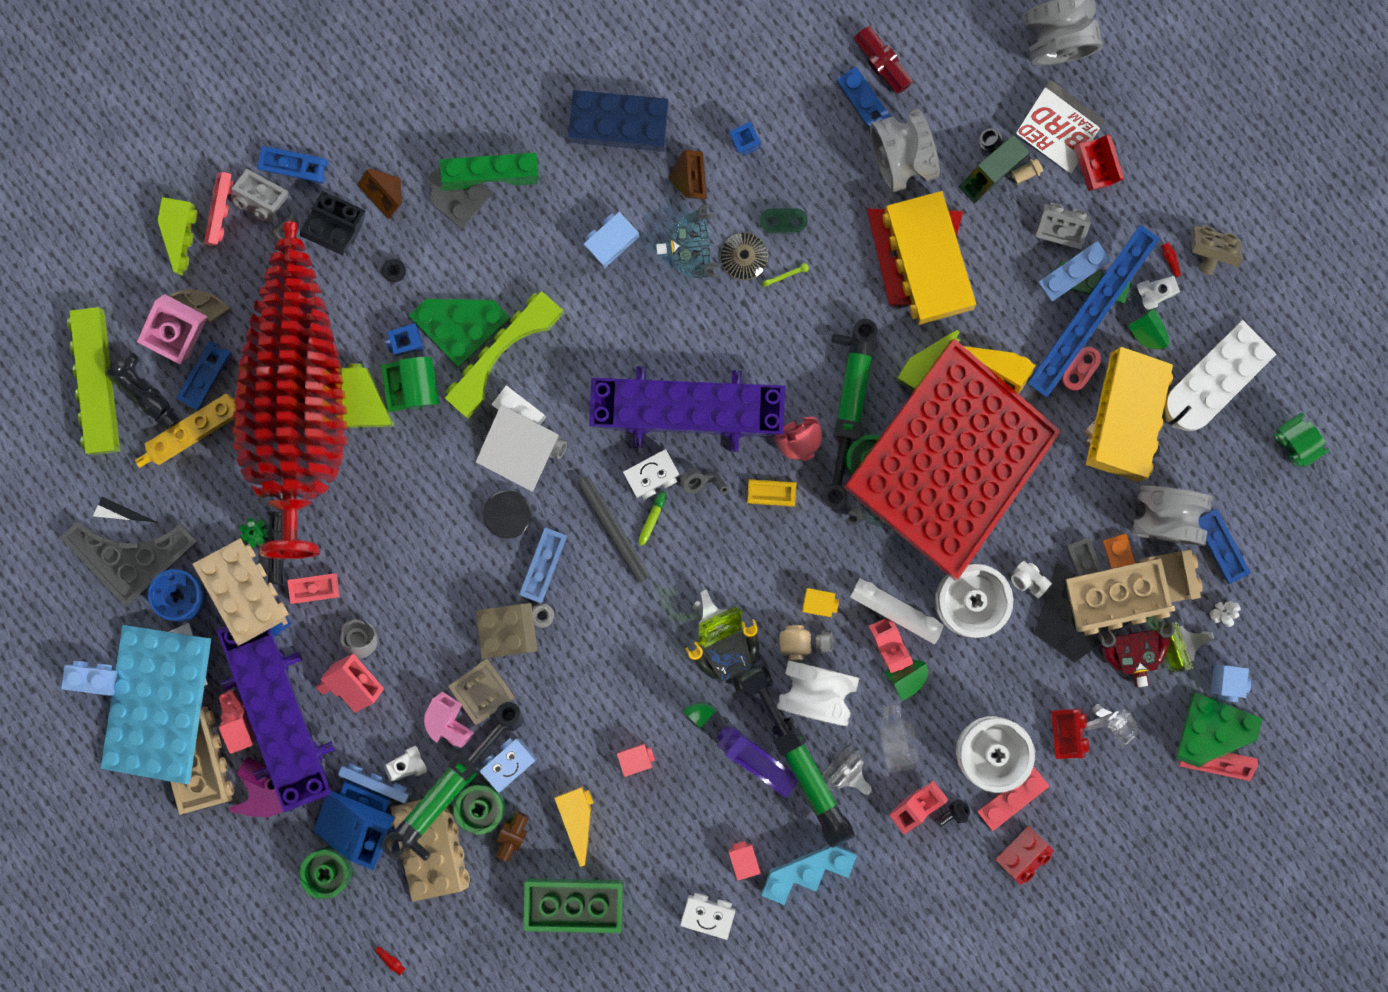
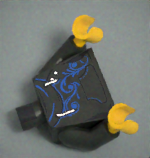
[685,619,760,691]

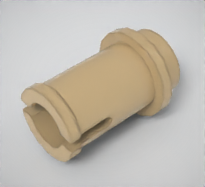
[1011,159,1043,185]

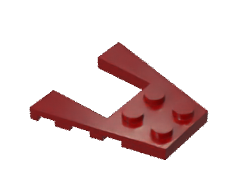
[867,209,963,306]

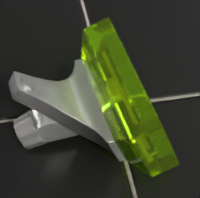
[693,590,742,648]
[1157,622,1214,673]

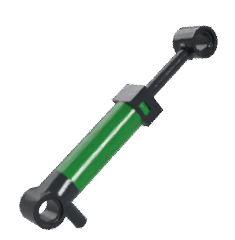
[822,319,877,509]
[740,664,855,848]
[382,702,523,861]

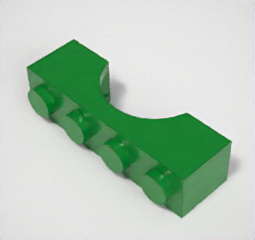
[439,153,539,191]

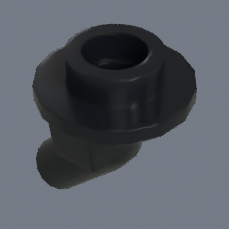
[936,799,970,827]

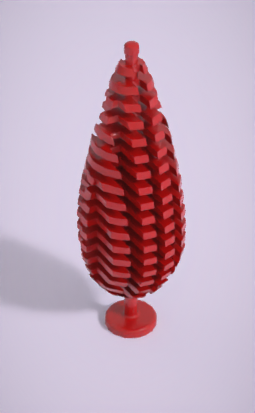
[233,221,347,559]

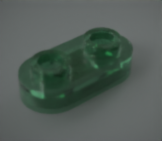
[760,208,808,234]

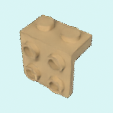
[1139,550,1203,602]

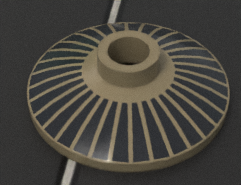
[720,232,768,280]

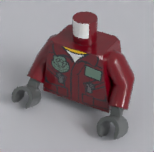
[1098,621,1175,687]

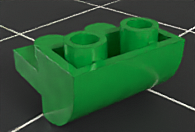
[381,357,439,413]

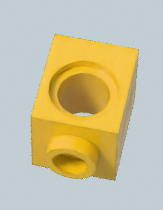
[802,588,839,617]

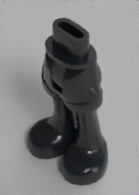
[105,353,179,429]

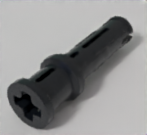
[266,511,284,584]

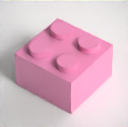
[137,294,208,364]

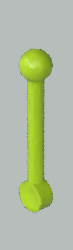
[762,263,809,287]

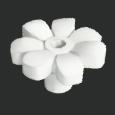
[1209,602,1241,627]

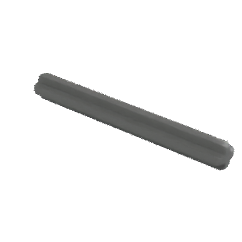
[578,476,649,582]

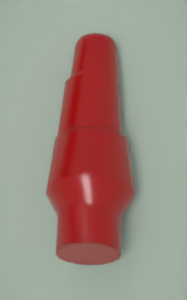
[1160,242,1181,277]
[374,946,406,976]

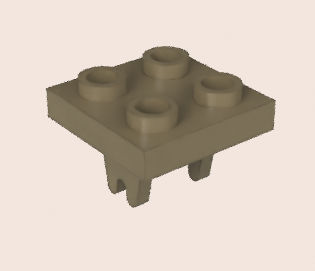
[448,658,516,725]

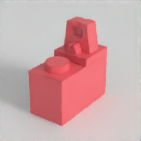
[316,653,384,713]
[219,689,256,754]

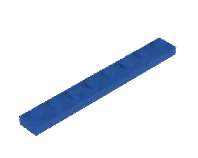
[1027,225,1160,397]

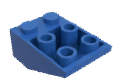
[313,791,396,870]

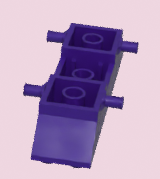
[589,366,785,452]
[217,626,335,813]

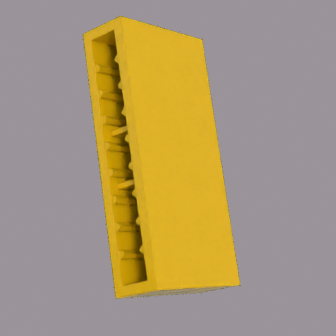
[882,191,976,325]
[1086,347,1173,482]

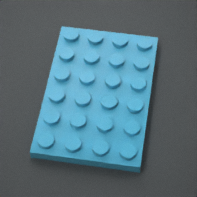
[101,625,211,784]

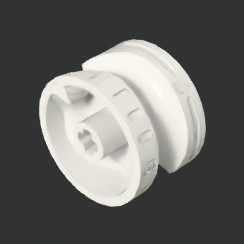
[935,564,1013,638]
[777,660,859,726]
[956,716,1035,792]

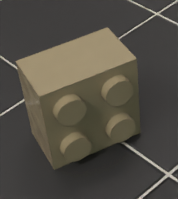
[476,603,537,659]

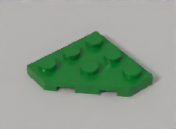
[409,299,511,367]
[1175,692,1263,767]

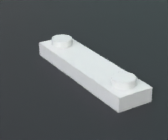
[850,578,944,644]

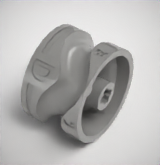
[1023,0,1104,66]
[870,108,940,193]
[1132,485,1213,546]

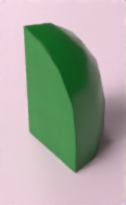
[1128,308,1169,350]
[884,660,928,701]
[682,702,717,728]

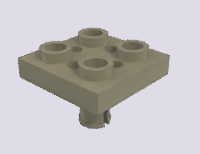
[1191,225,1242,275]

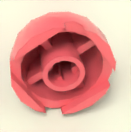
[773,417,822,461]

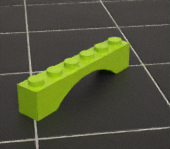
[445,291,564,419]

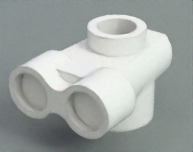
[1137,276,1180,311]
[1011,561,1052,599]
[384,746,427,781]

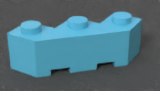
[761,845,857,905]

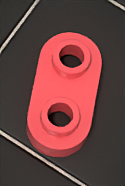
[1062,347,1101,391]

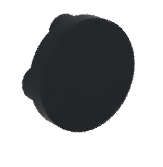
[483,490,532,539]

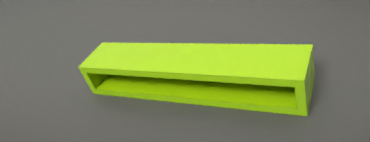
[67,307,120,455]

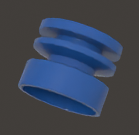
[148,569,206,622]

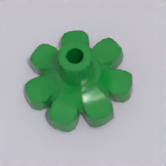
[239,518,269,548]

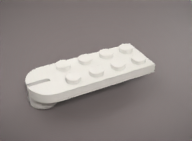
[1165,320,1276,431]

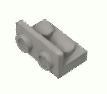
[231,169,288,224]
[1035,203,1091,250]

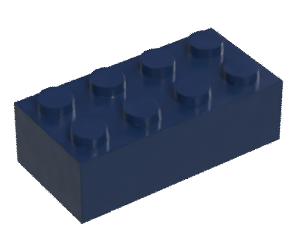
[568,90,669,152]

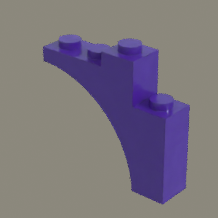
[716,725,798,798]

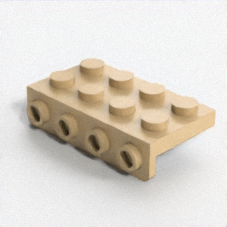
[193,538,289,646]
[1065,558,1175,635]
[170,706,234,815]
[390,800,470,902]

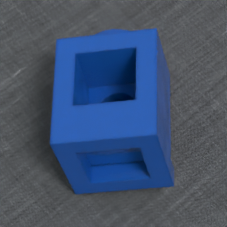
[729,121,761,157]
[385,323,425,357]

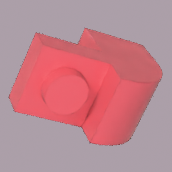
[869,618,913,673]
[889,780,948,834]

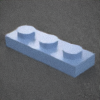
[1037,241,1111,302]
[519,528,568,603]
[338,763,411,803]

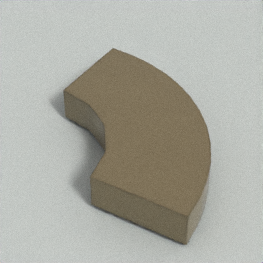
[168,289,231,324]

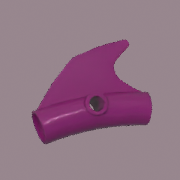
[229,757,283,817]

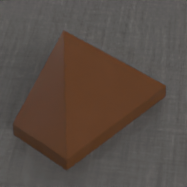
[669,150,707,200]
[357,169,402,219]

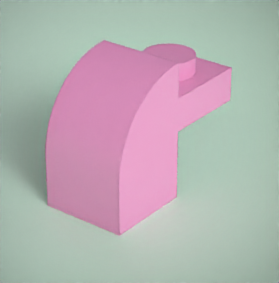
[424,692,474,748]

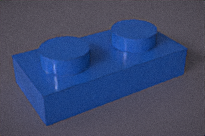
[340,779,391,813]

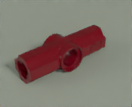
[853,25,913,95]

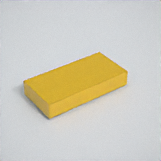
[747,479,797,507]

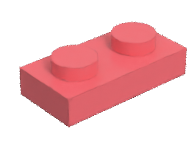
[288,573,340,604]

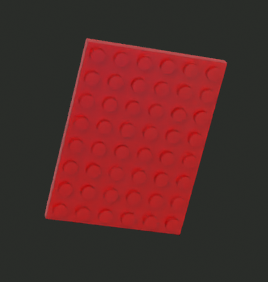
[844,339,1061,581]

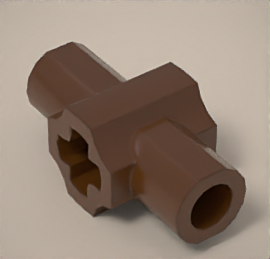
[495,811,529,862]

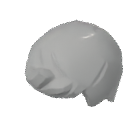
[340,619,378,659]

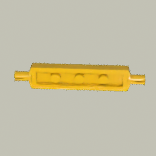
[135,394,236,468]

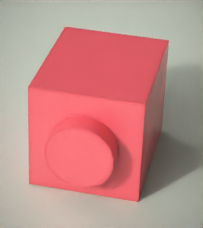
[617,743,655,777]
[729,841,761,881]

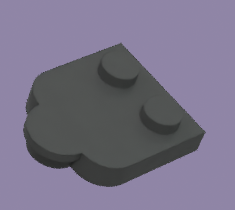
[429,168,493,229]

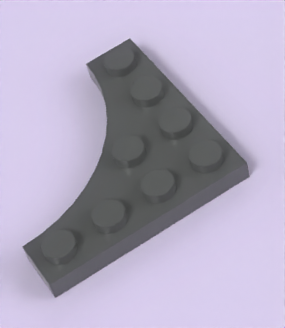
[60,521,198,607]

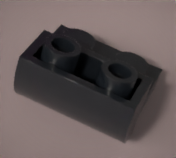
[299,191,366,256]

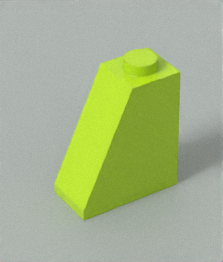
[342,364,394,428]

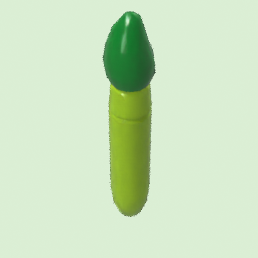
[638,491,666,546]

